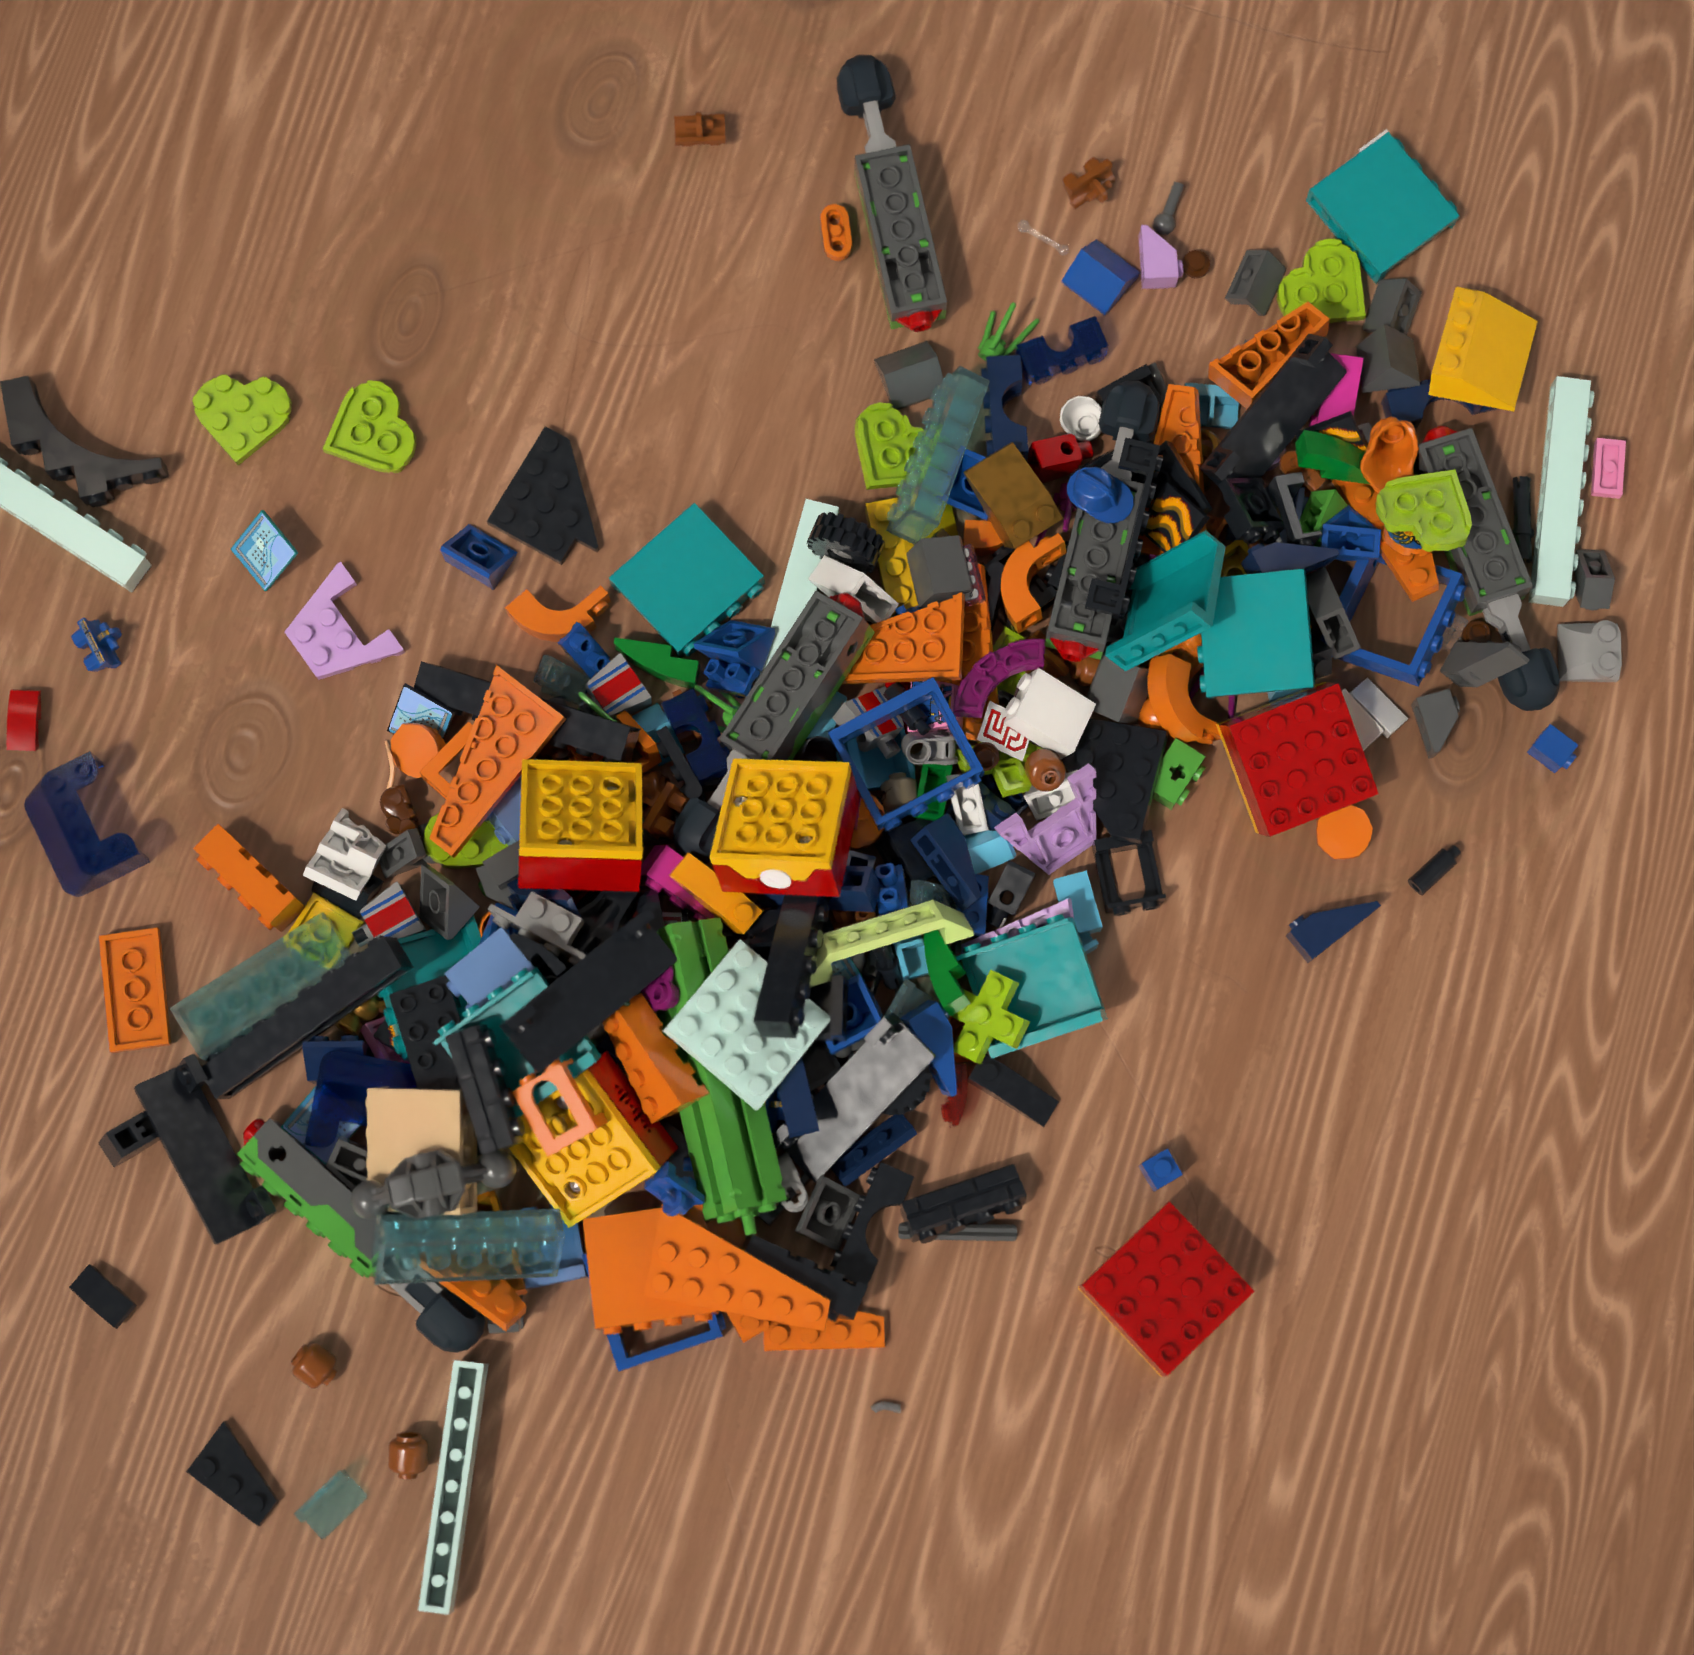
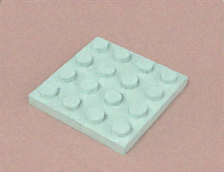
[663,940,830,1111]

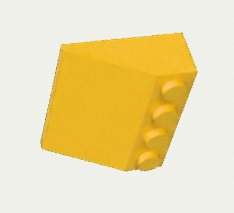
[1428,287,1538,412]
[866,496,958,618]

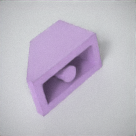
[1139,225,1183,289]

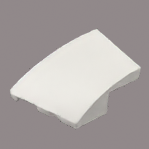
[303,808,386,901]

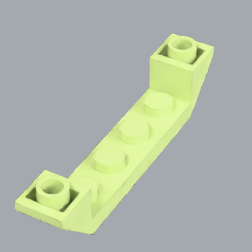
[810,900,974,987]

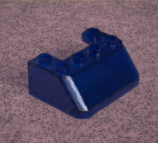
[24,751,150,897]
[304,1051,418,1148]

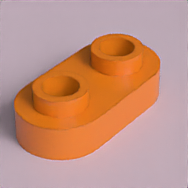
[820,204,852,261]

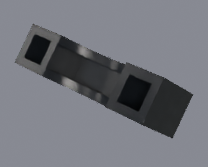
[830,1162,914,1286]

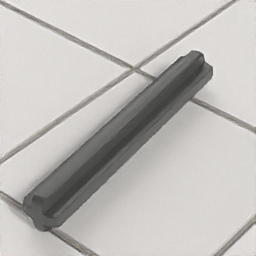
[898,1223,1017,1241]

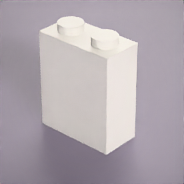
[808,556,899,624]
[1004,668,1096,759]

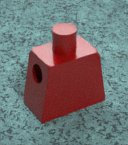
[1028,433,1093,484]

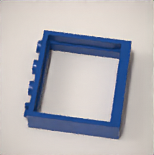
[1320,553,1467,687]
[828,677,984,831]
[582,1253,727,1372]

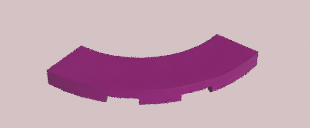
[953,639,1045,718]

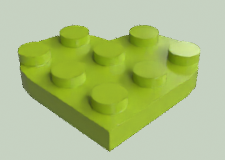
[1277,238,1366,323]
[192,374,292,466]
[323,380,416,473]
[855,402,944,490]
[1375,469,1472,552]
[423,813,508,869]

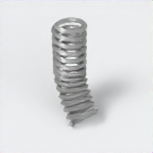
[871,1401,901,1413]

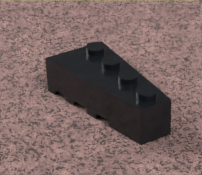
[742,1235,868,1323]

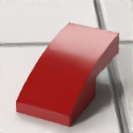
[6,689,41,751]

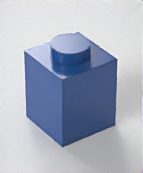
[1527,724,1578,773]
[1138,1149,1183,1192]

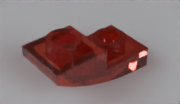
[941,1063,968,1128]

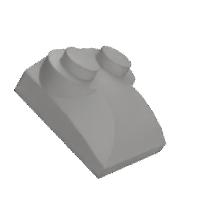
[1557,620,1622,682]

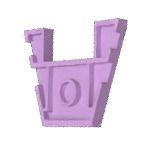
[285,562,405,680]
[994,763,1096,875]

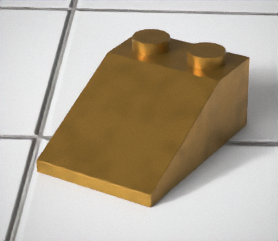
[963,442,1063,549]

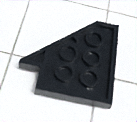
[487,426,599,565]
[1061,718,1168,844]

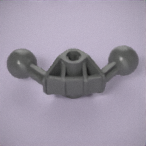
[351,1150,516,1220]

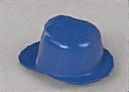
[1067,467,1134,523]

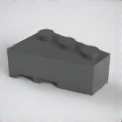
[326,1136,405,1230]

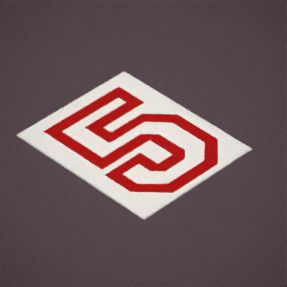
[977,701,1029,761]

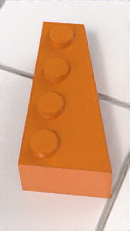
[1208,302,1330,409]
[193,824,305,932]
[602,993,709,1124]

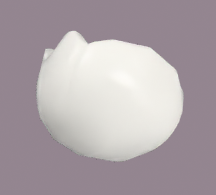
[1060,396,1102,442]

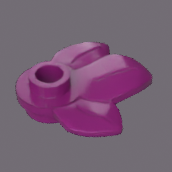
[641,966,679,1012]

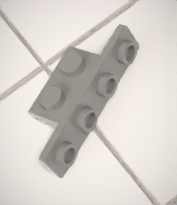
[488,891,586,966]

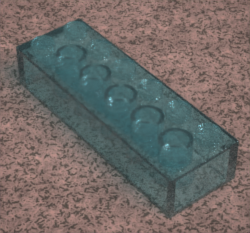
[886,366,990,545]
[170,912,352,1061]
[371,1209,565,1285]

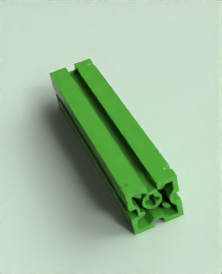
[656,917,787,1236]

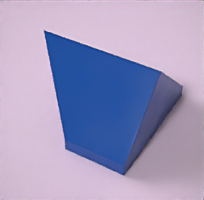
[1321,505,1381,561]

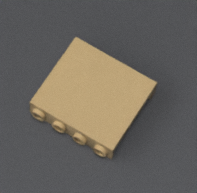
[366,1086,477,1215]

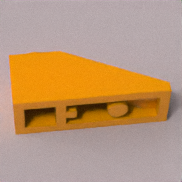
[669,853,763,934]

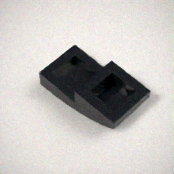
[69,1264,137,1329]

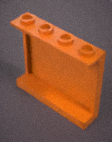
[583,1204,719,1335]

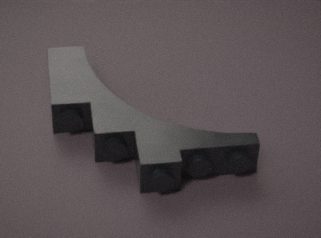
[0,376,169,507]

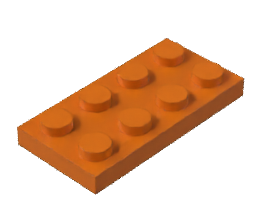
[99,928,171,1053]

